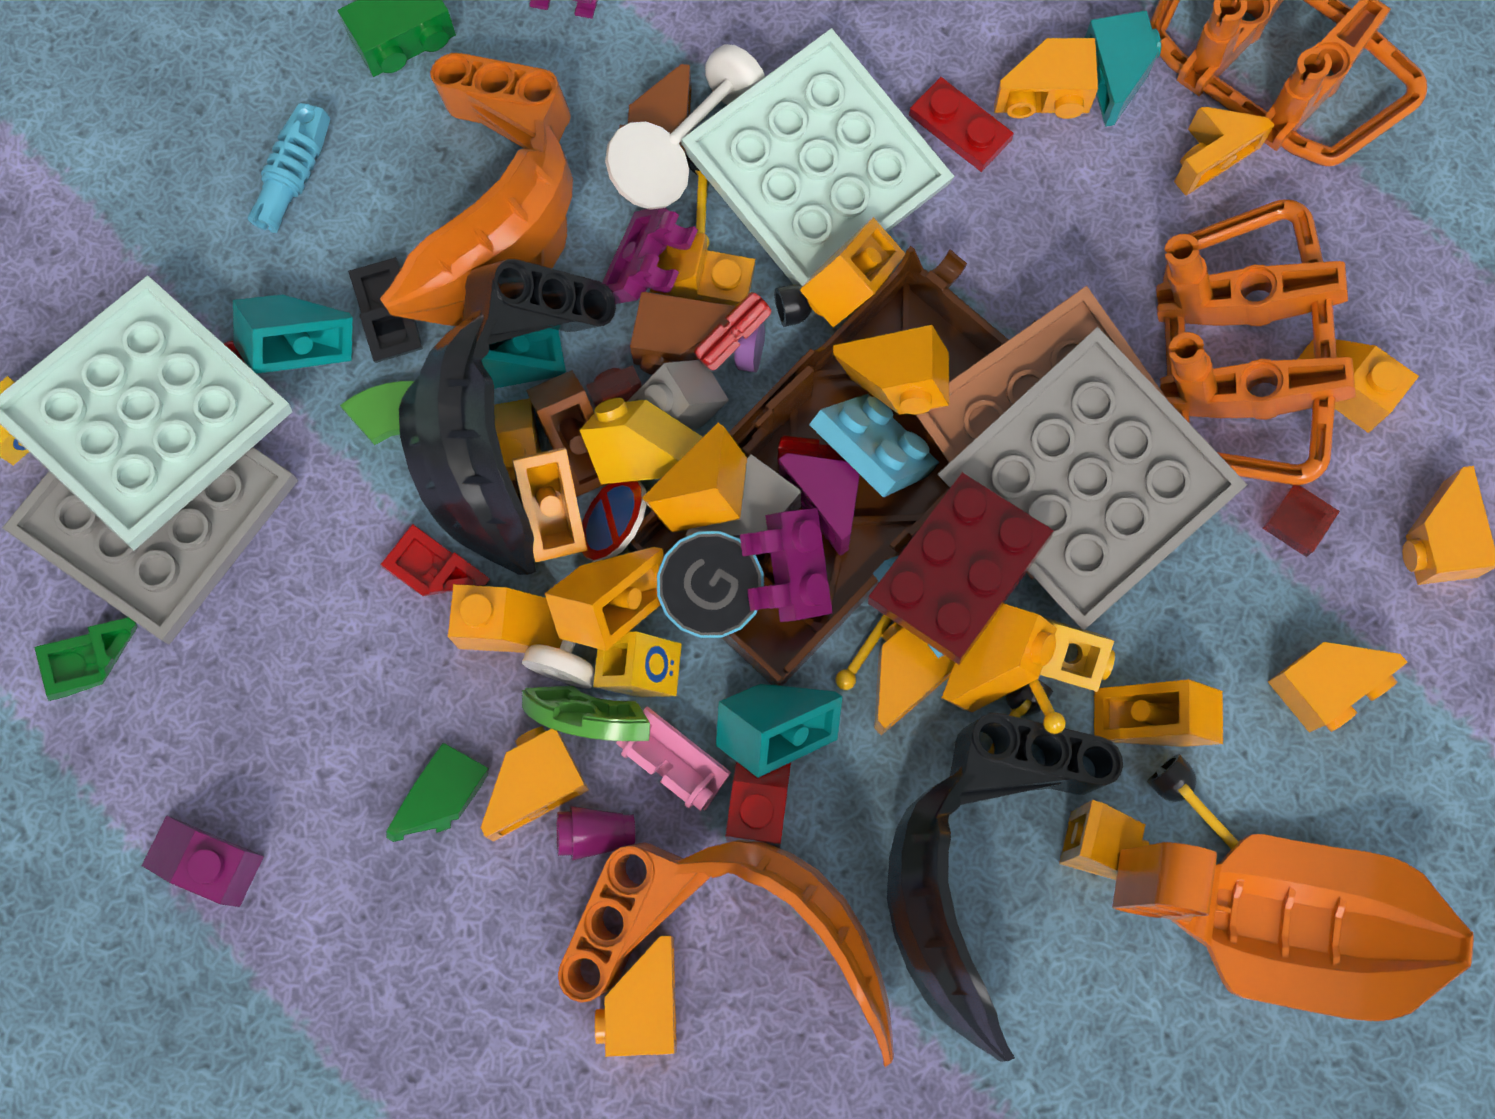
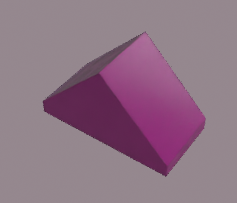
[779,453,860,556]

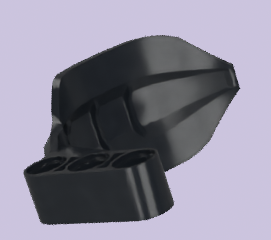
[399,259,616,575]
[887,713,1123,1062]

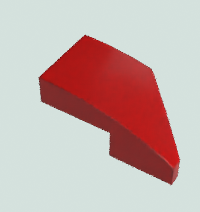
[380,524,490,596]

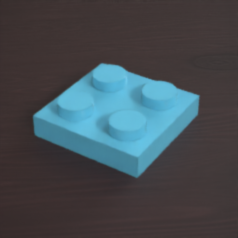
[809,394,940,497]

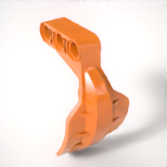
[380,53,573,326]
[1112,834,1474,1021]
[558,840,894,1067]

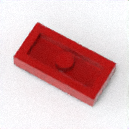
[909,77,1014,172]

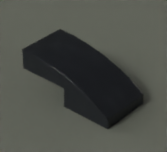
[348,257,423,363]

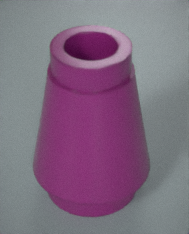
[556,806,635,861]

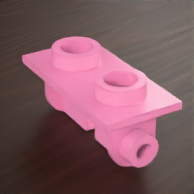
[616,706,731,811]

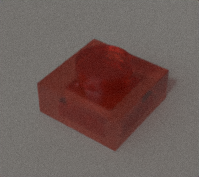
[586,365,642,410]
[1262,485,1340,557]

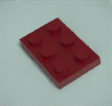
[868,472,1054,665]

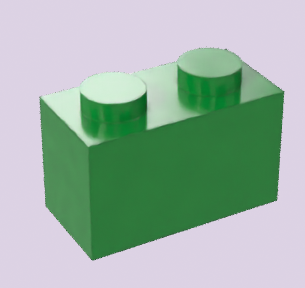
[337,0,456,77]

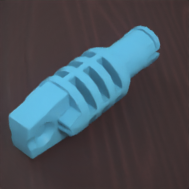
[247,103,330,233]

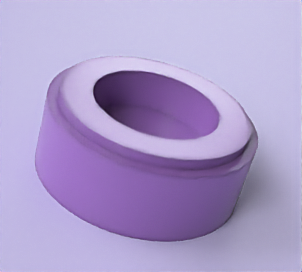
[734,323,765,373]

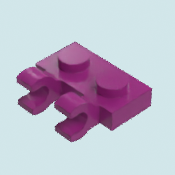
[602,208,698,304]
[740,508,832,622]

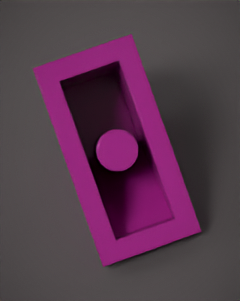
[141,815,264,907]

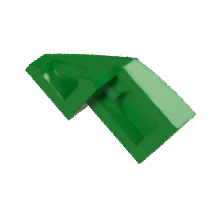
[34,617,137,701]
[386,743,489,842]

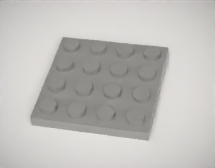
[938,327,1247,631]
[2,447,298,645]

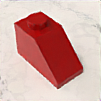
[725,762,791,848]

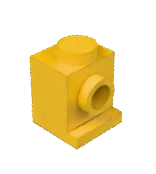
[1040,616,1115,692]

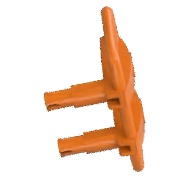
[1150,0,1427,167]
[1156,199,1356,485]

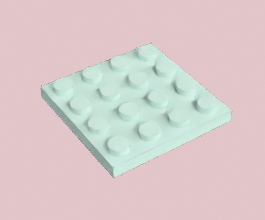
[681,28,955,286]
[0,275,292,551]

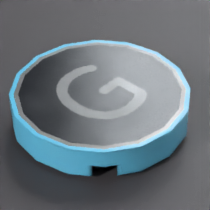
[657,531,764,638]

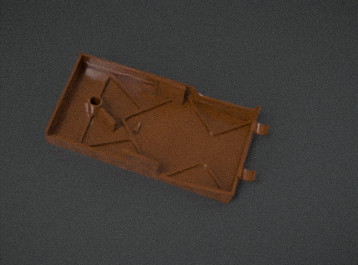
[627,246,1035,686]

